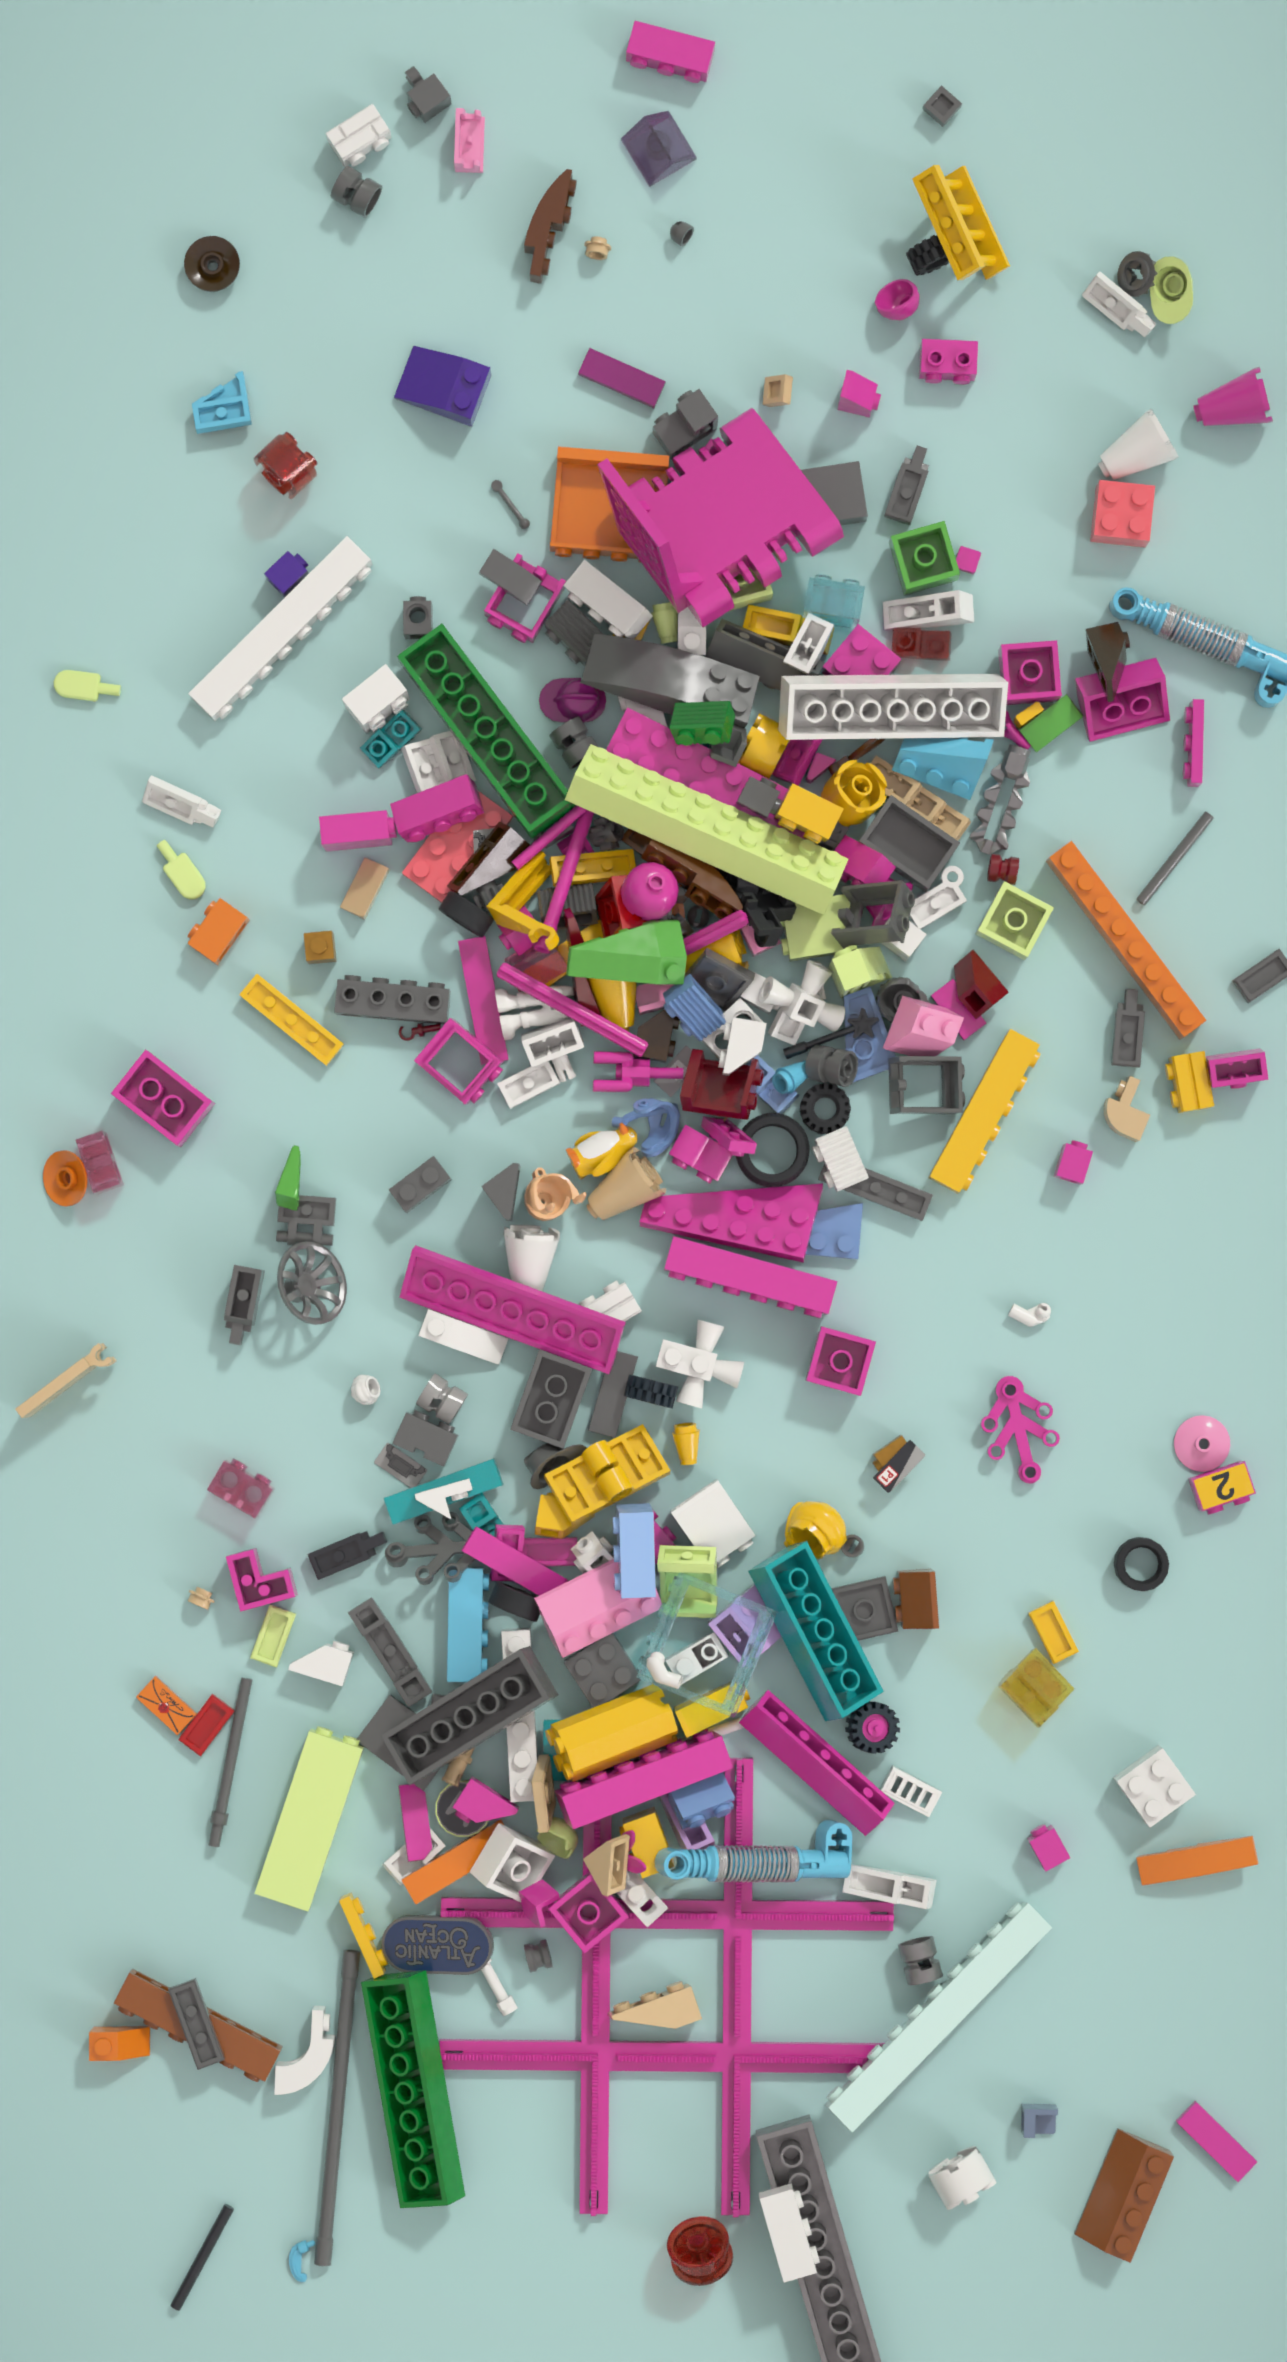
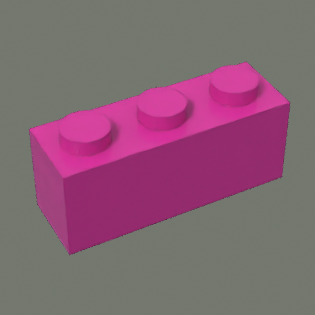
[626,21,715,83]
[390,774,484,843]

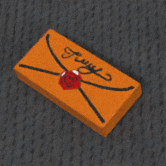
[136,1676,197,1735]

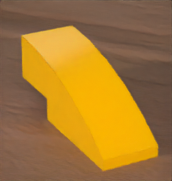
[743,604,835,655]

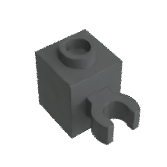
[405,66,452,123]

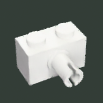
[521,1018,584,1082]

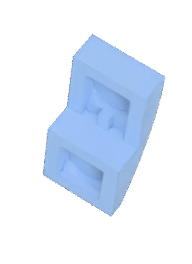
[746,1055,799,1114]

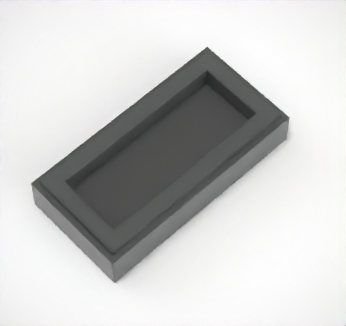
[1232,948,1287,1003]

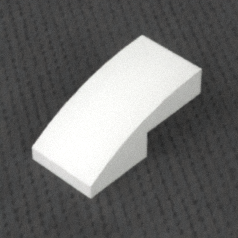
[382,1828,446,1886]

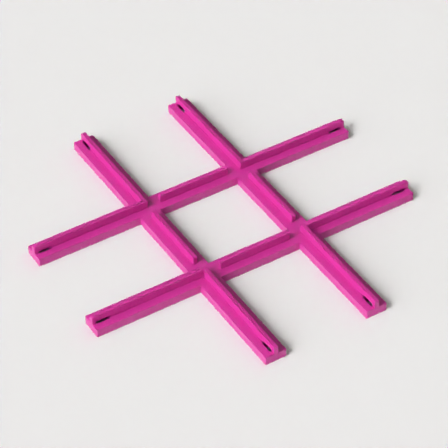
[439,1758,894,2217]

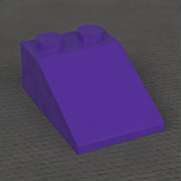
[394,346,492,427]

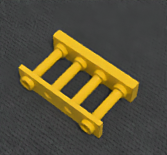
[912,165,1010,280]

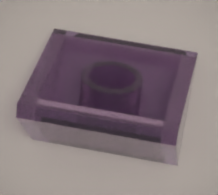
[621,111,697,187]

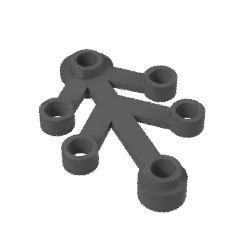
[385,1512,475,1585]

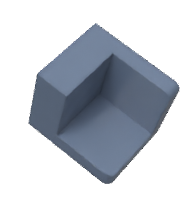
[1021,2104,1058,2138]

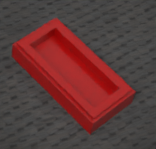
[178,1694,235,1757]

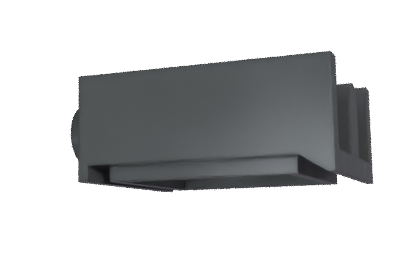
[831,880,915,949]
[888,1056,965,1114]

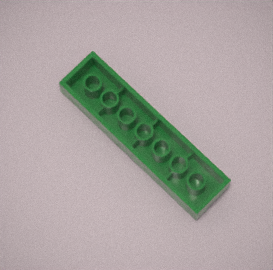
[397,623,576,839]
[361,1970,466,2208]

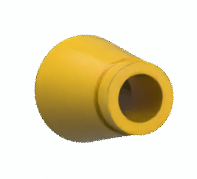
[672,1422,700,1465]

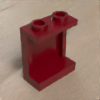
[680,1049,764,1120]

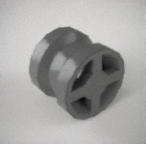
[524,1939,553,1973]

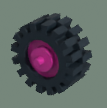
[845,1701,900,1754]

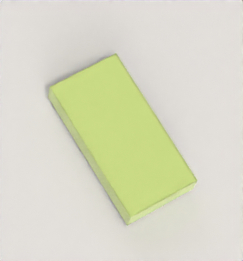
[250,1604,296,1668]

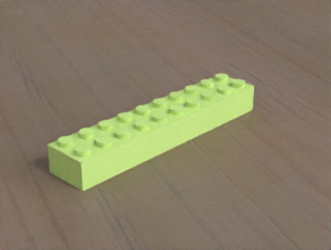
[565,744,848,915]

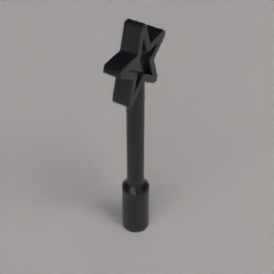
[783,1008,880,1059]

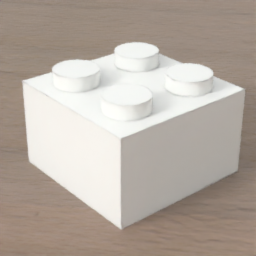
[342,664,410,734]
[1113,1745,1196,1827]
[470,1823,555,1902]

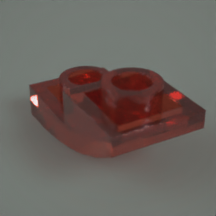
[892,628,952,661]

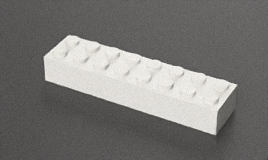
[778,674,1008,740]

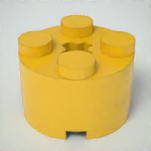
[738,713,789,779]
[820,760,887,827]

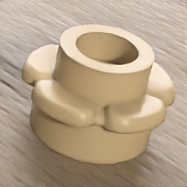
[584,236,611,260]
[188,1587,215,1610]

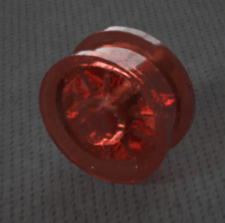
[667,2216,733,2286]

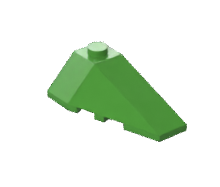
[566,920,687,984]

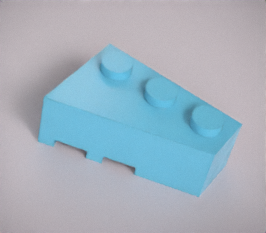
[892,737,994,800]

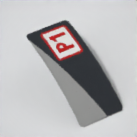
[873,1440,925,1493]

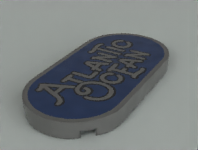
[382,1915,494,1975]

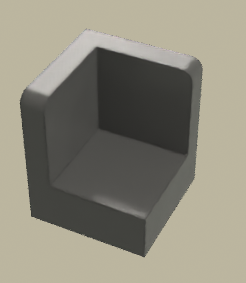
[709,724,747,767]

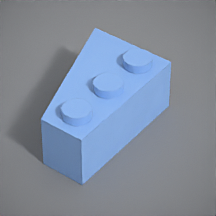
[612,1503,656,1598]

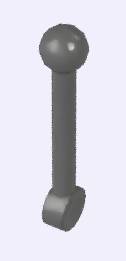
[491,480,530,529]

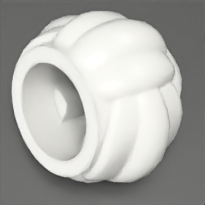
[351,1375,381,1405]

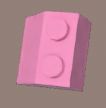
[883,996,964,1056]

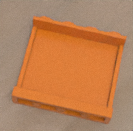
[550,446,669,563]

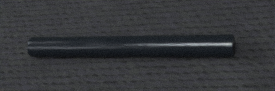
[170,2204,234,2311]

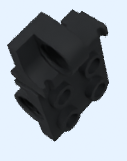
[717,868,797,947]

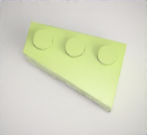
[828,947,892,998]

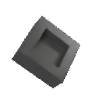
[922,85,962,127]

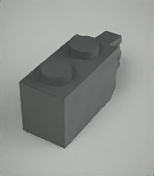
[224,1265,265,1345]

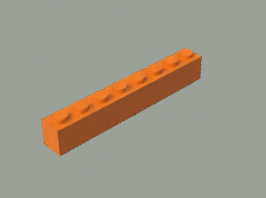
[1046,841,1207,1040]

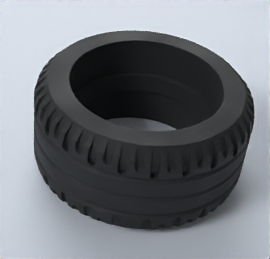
[736,1113,810,1187]

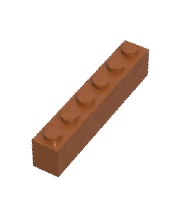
[114,1969,283,2082]

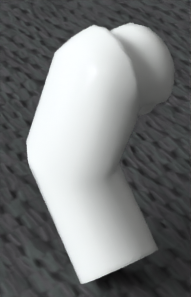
[1008,1303,1051,1327]
[646,1652,683,1689]

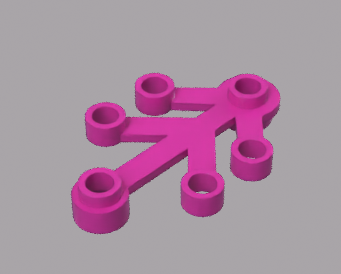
[981,1376,1060,1484]

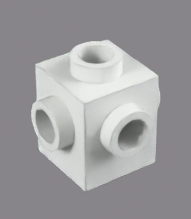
[571,1531,614,1574]

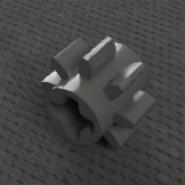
[589,817,624,851]
[473,880,504,914]

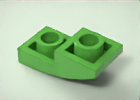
[1019,694,1083,753]

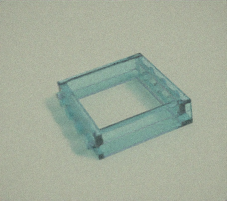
[636,1573,777,1718]

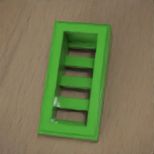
[275,1145,301,1211]

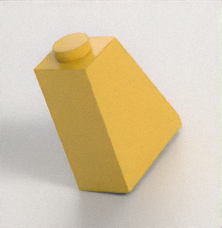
[674,1680,751,1738]

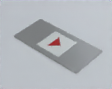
[654,1046,692,1097]

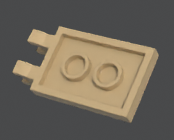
[15,1343,117,1418]

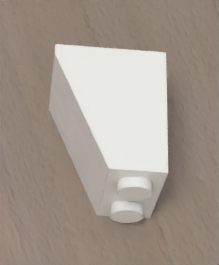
[671,1479,756,1568]

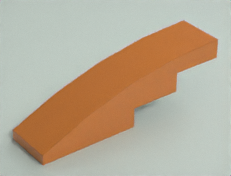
[402,1819,505,1905]
[1136,1836,1259,1885]

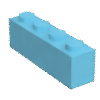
[447,1567,489,1682]

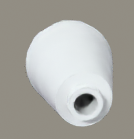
[1098,409,1179,480]
[504,1225,560,1292]

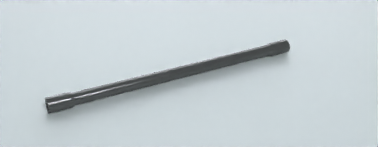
[314,1950,360,2266]

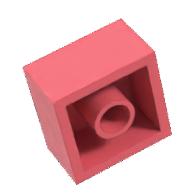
[1090,480,1155,548]

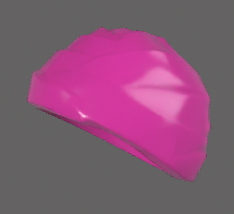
[875,279,920,321]

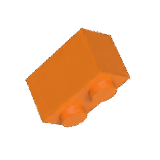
[187,898,250,965]

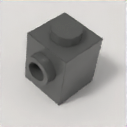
[736,776,782,818]

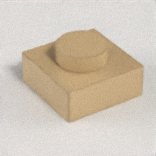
[762,374,793,407]

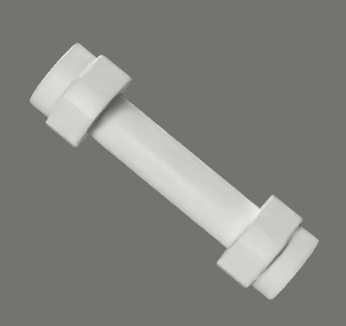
[481,1958,518,2016]

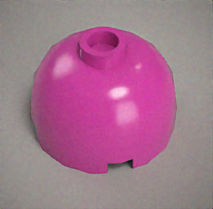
[621,862,679,921]

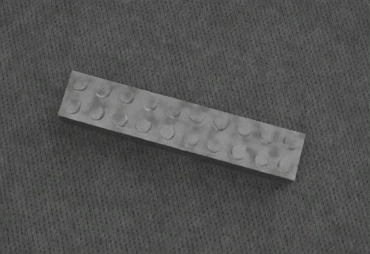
[755,2114,881,2362]

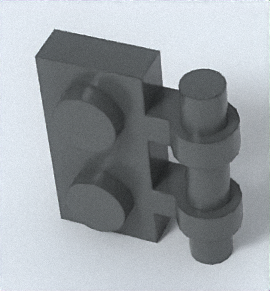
[276,1195,336,1246]

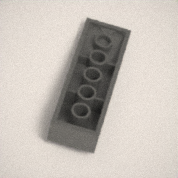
[581,633,760,728]

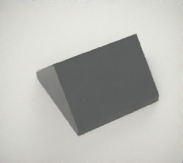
[481,1163,521,1221]

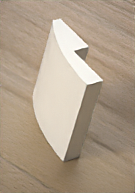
[401,731,476,793]

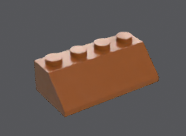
[1074,2128,1174,2263]

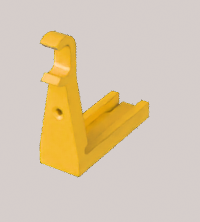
[486,851,559,951]

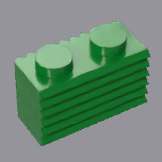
[670,701,735,746]

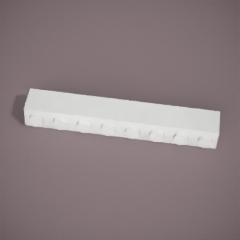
[188,536,373,721]

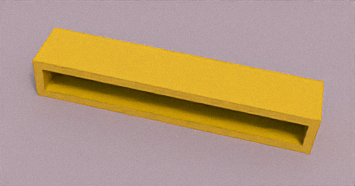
[928,1029,1041,1194]

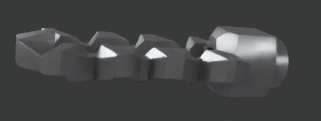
[969,744,1031,855]

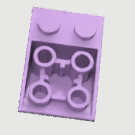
[708,1584,781,1668]

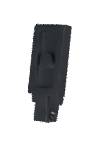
[307,1531,387,1580]

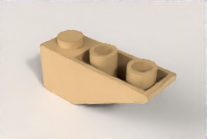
[608,1981,702,2029]

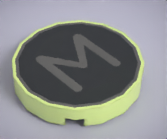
[435,1780,488,1837]

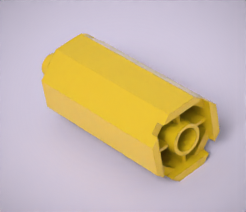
[545,1683,678,1782]

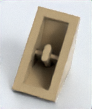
[583,1834,630,1896]

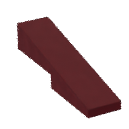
[563,907,601,1027]

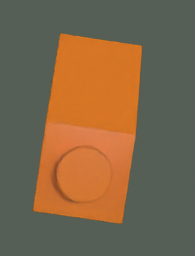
[89,2026,150,2061]

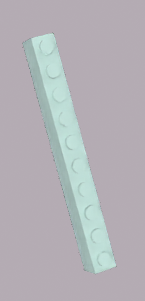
[825,1902,1052,2133]

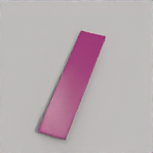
[458,936,509,1065]
[461,1526,570,1596]

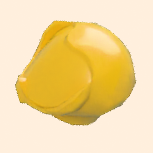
[784,1501,847,1560]

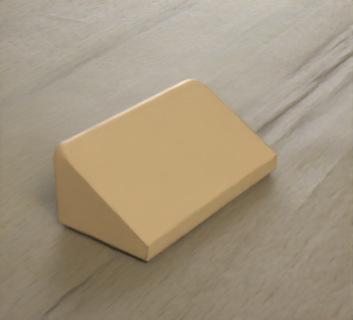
[340,858,390,920]

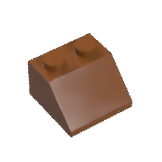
[893,1568,939,1629]

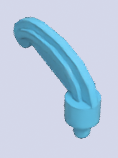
[289,2240,315,2282]

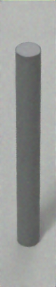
[1136,811,1214,905]

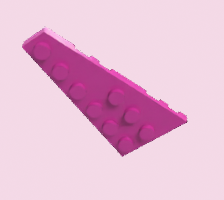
[639,1183,823,1263]

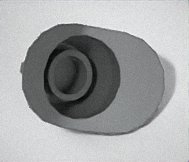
[524,1443,587,1489]

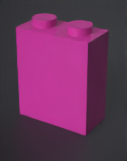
[319,810,397,852]

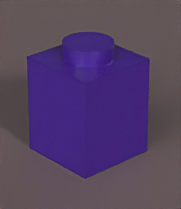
[264,551,309,598]

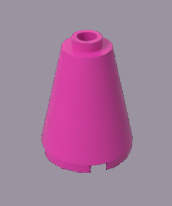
[1193,367,1273,426]

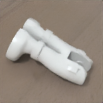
[495,986,575,1041]

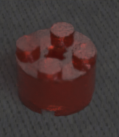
[253,432,318,499]

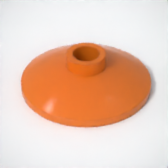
[43,1150,87,1207]

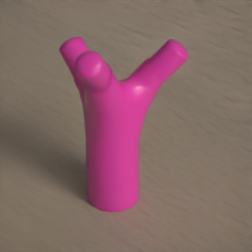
[1004,711,1031,750]

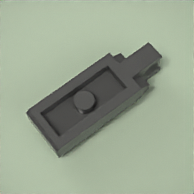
[884,445,929,525]
[1111,989,1145,1068]

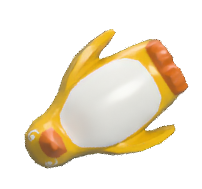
[566,1123,637,1180]

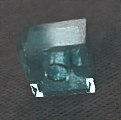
[803,575,865,629]

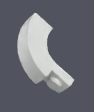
[274,2006,336,2095]

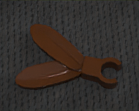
[828,738,885,776]

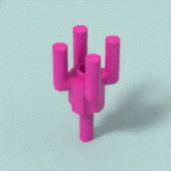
[593,1051,683,1092]

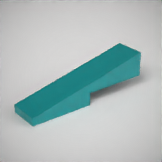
[383,1458,504,1525]

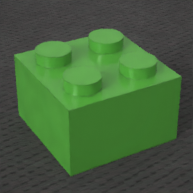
[889,521,960,596]

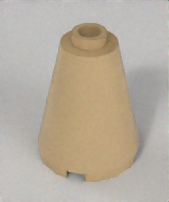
[586,1147,667,1220]

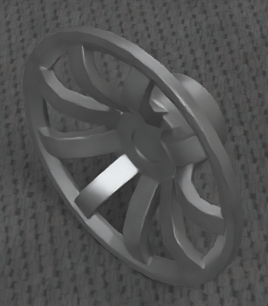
[277,1241,347,1325]

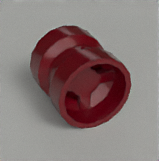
[987,854,1019,885]

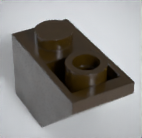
[633,1009,680,1063]

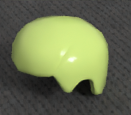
[536,1817,578,1859]

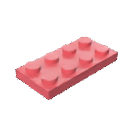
[402,791,513,903]

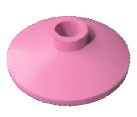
[1174,1415,1230,1472]

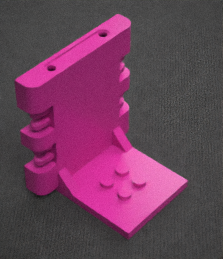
[598,408,844,627]

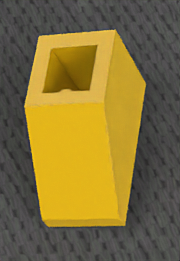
[535,1493,595,1539]

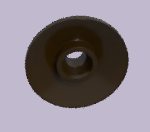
[184,236,240,292]

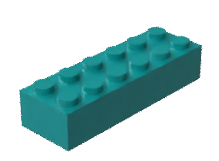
[748,1541,884,1721]

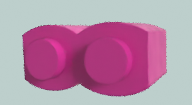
[669,1125,733,1184]

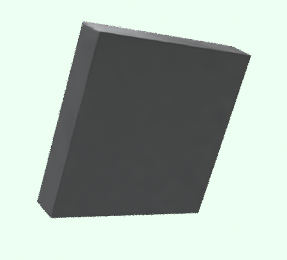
[685,948,755,1011]

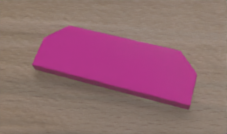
[398,1784,432,1862]

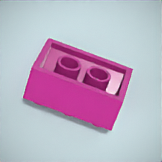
[1075,658,1170,742]

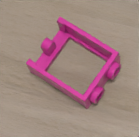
[484,553,566,643]
[414,1018,504,1105]

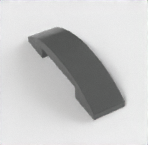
[348,1597,432,1708]

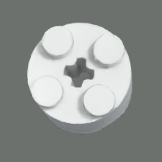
[928,2146,997,2210]

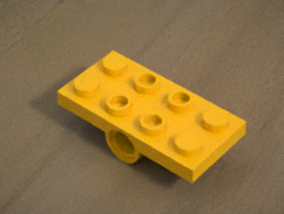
[544,1424,671,1525]

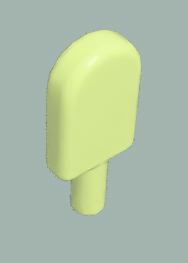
[53,670,121,702]
[157,840,206,900]

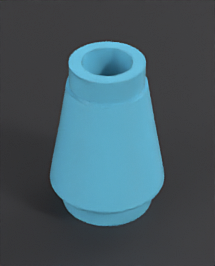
[772,1060,808,1094]

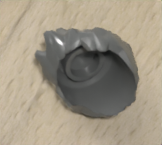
[875,977,929,1023]

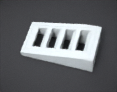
[880,1765,942,1817]

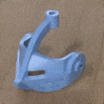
[612,1098,680,1157]

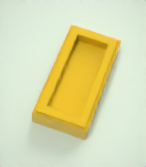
[1028,1601,1079,1664]

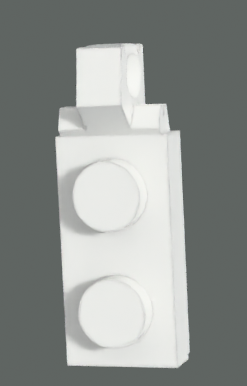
[1082,272,1156,337]
[142,775,221,827]

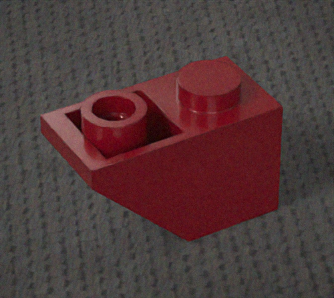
[954,949,1009,1019]

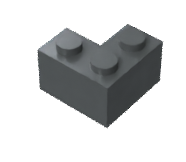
[653,389,718,460]

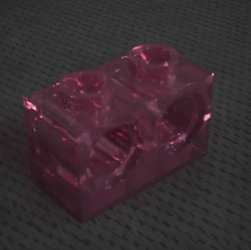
[76,1131,124,1194]
[207,1458,275,1519]

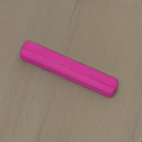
[683,910,749,955]

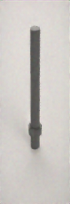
[208,1677,253,1847]

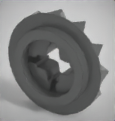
[1117,251,1158,297]

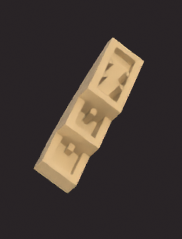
[871,755,971,841]

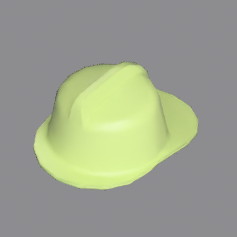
[1149,256,1193,324]

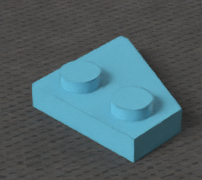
[192,371,252,434]

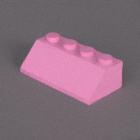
[534,1559,663,1658]

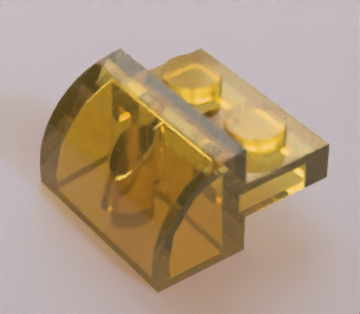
[998,1648,1074,1728]

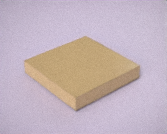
[532,1754,556,1833]

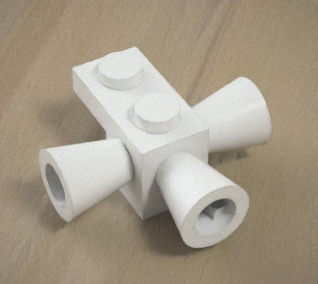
[759,960,845,1045]
[656,1320,744,1408]

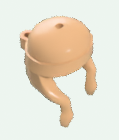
[524,1167,586,1221]

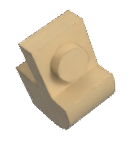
[1104,1076,1150,1142]

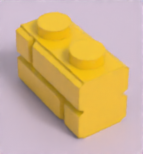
[1165,1051,1214,1113]

